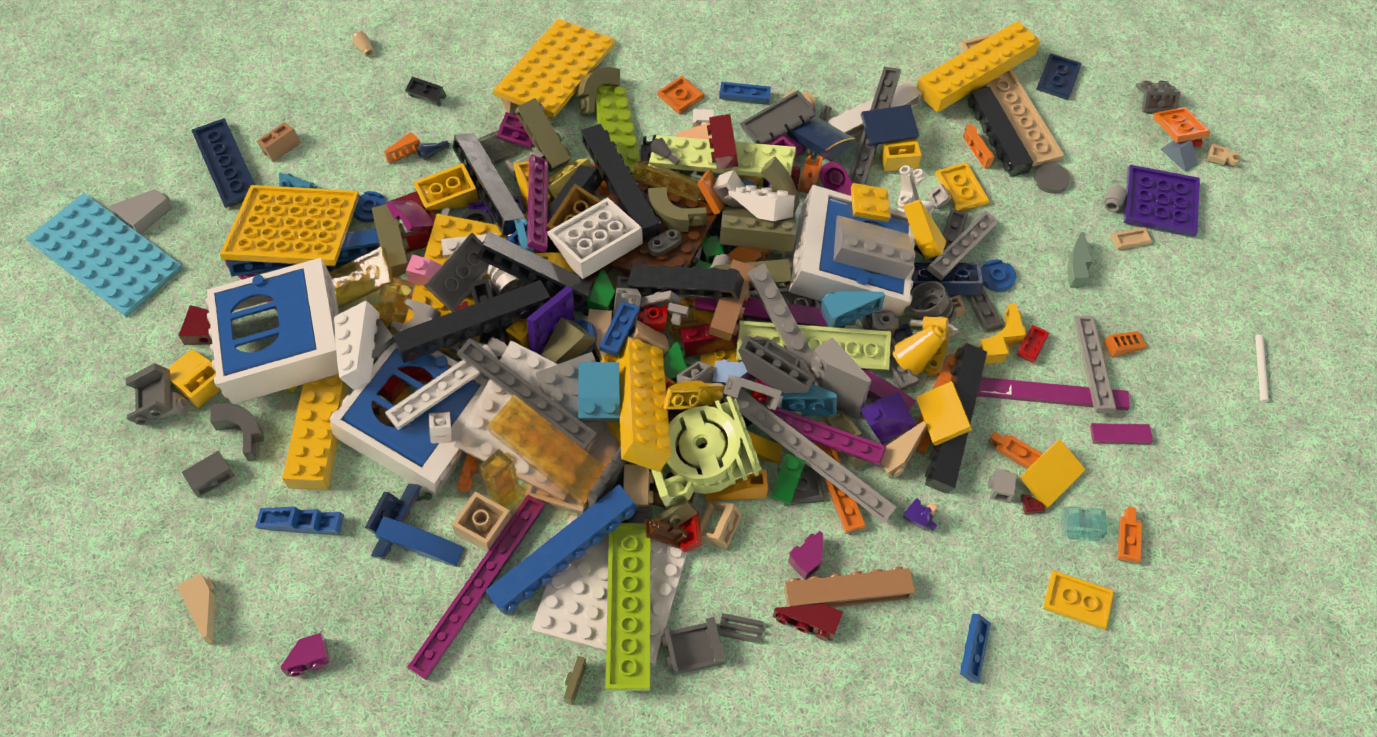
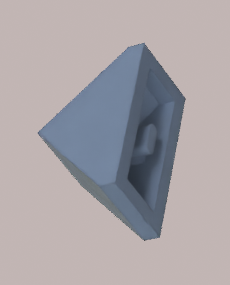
[1161,141,1198,172]

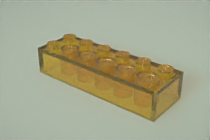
[487,395,606,507]

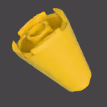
[892,325,946,376]

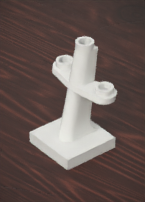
[898,165,937,217]

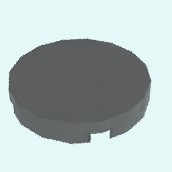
[1034,163,1070,194]

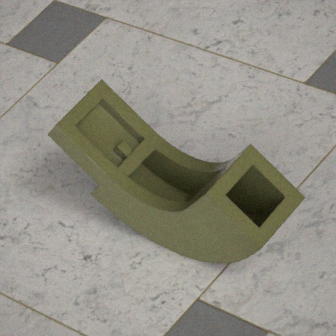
[575,67,620,116]
[648,187,706,232]

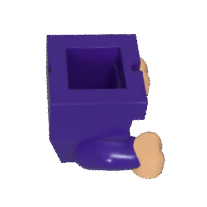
[903,498,938,531]

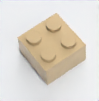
[452,491,512,552]

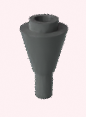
[651,138,680,165]

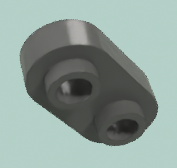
[648,229,681,257]

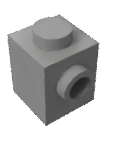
[988,470,1016,503]

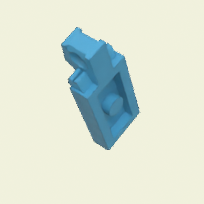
[514,218,534,253]

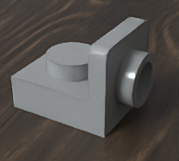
[157,392,188,419]

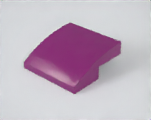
[496,112,532,148]
[386,200,434,231]

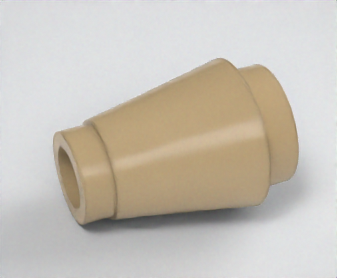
[352,31,374,57]

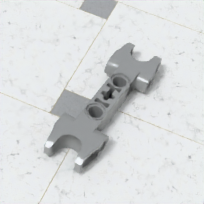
[391,299,508,380]

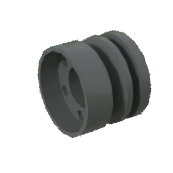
[909,281,956,329]

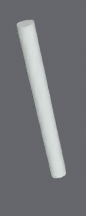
[1255,334,1269,403]

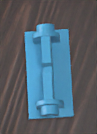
[279,172,317,189]

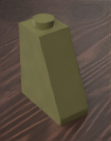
[541,317,597,364]

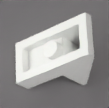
[429,412,451,443]

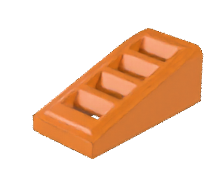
[384,132,421,164]
[1104,331,1147,358]

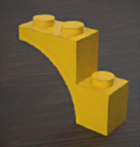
[978,303,1026,364]

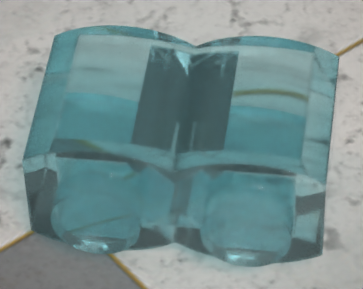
[1061,507,1107,541]

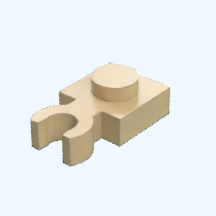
[1206,143,1240,166]

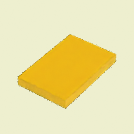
[935,162,990,212]
[916,381,972,446]
[1019,439,1086,508]
[1043,570,1114,630]

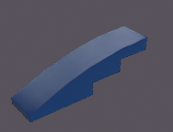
[255,507,344,534]
[375,516,464,567]

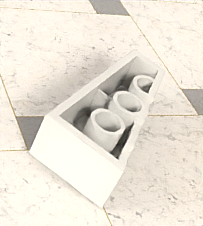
[333,301,380,390]

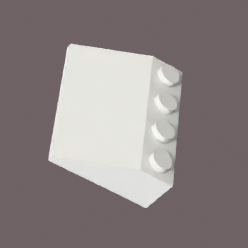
[547,198,643,279]

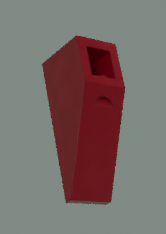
[773,604,843,641]

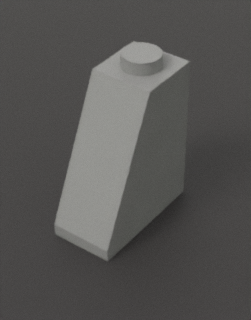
[109,189,172,235]

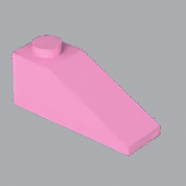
[406,254,442,286]

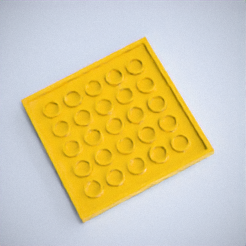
[220,185,359,266]

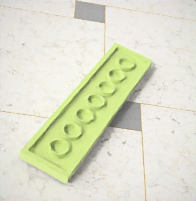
[649,135,796,177]
[736,321,891,370]

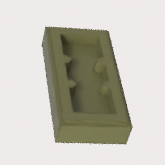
[654,498,698,528]
[564,656,587,705]

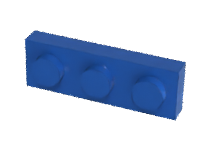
[719,81,771,104]
[599,301,640,357]
[960,614,991,683]

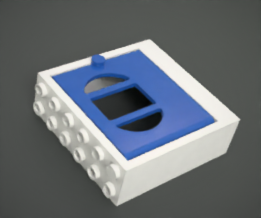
[789,185,916,318]
[205,258,339,404]
[330,330,489,497]

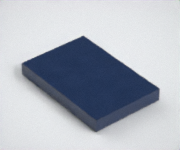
[1036,53,1082,100]
[860,104,920,146]

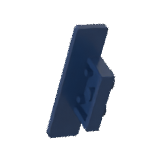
[365,484,422,559]

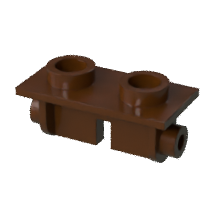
[645,518,687,549]

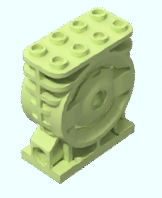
[651,396,762,510]

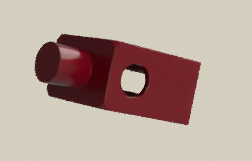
[178,305,213,345]

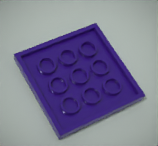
[1123,165,1200,237]

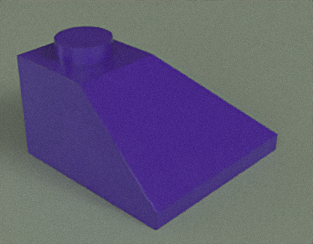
[861,392,917,445]

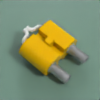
[910,316,958,342]

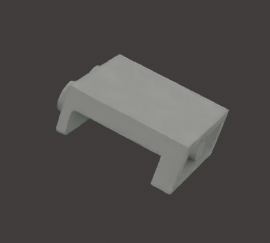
[723,374,783,410]

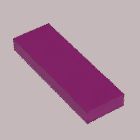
[1090,423,1153,445]

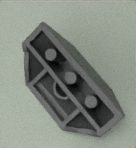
[738,336,815,393]

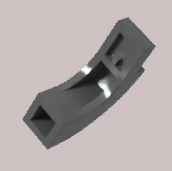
[210,403,264,461]

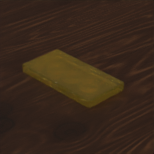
[329,247,394,309]

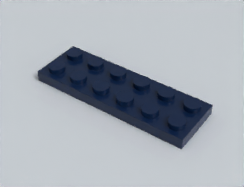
[191,118,255,208]

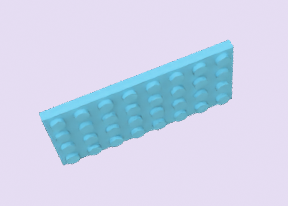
[26,193,183,317]

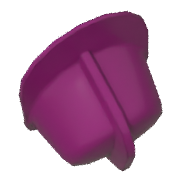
[819,162,852,196]

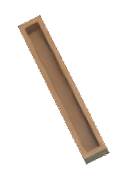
[784,567,915,608]

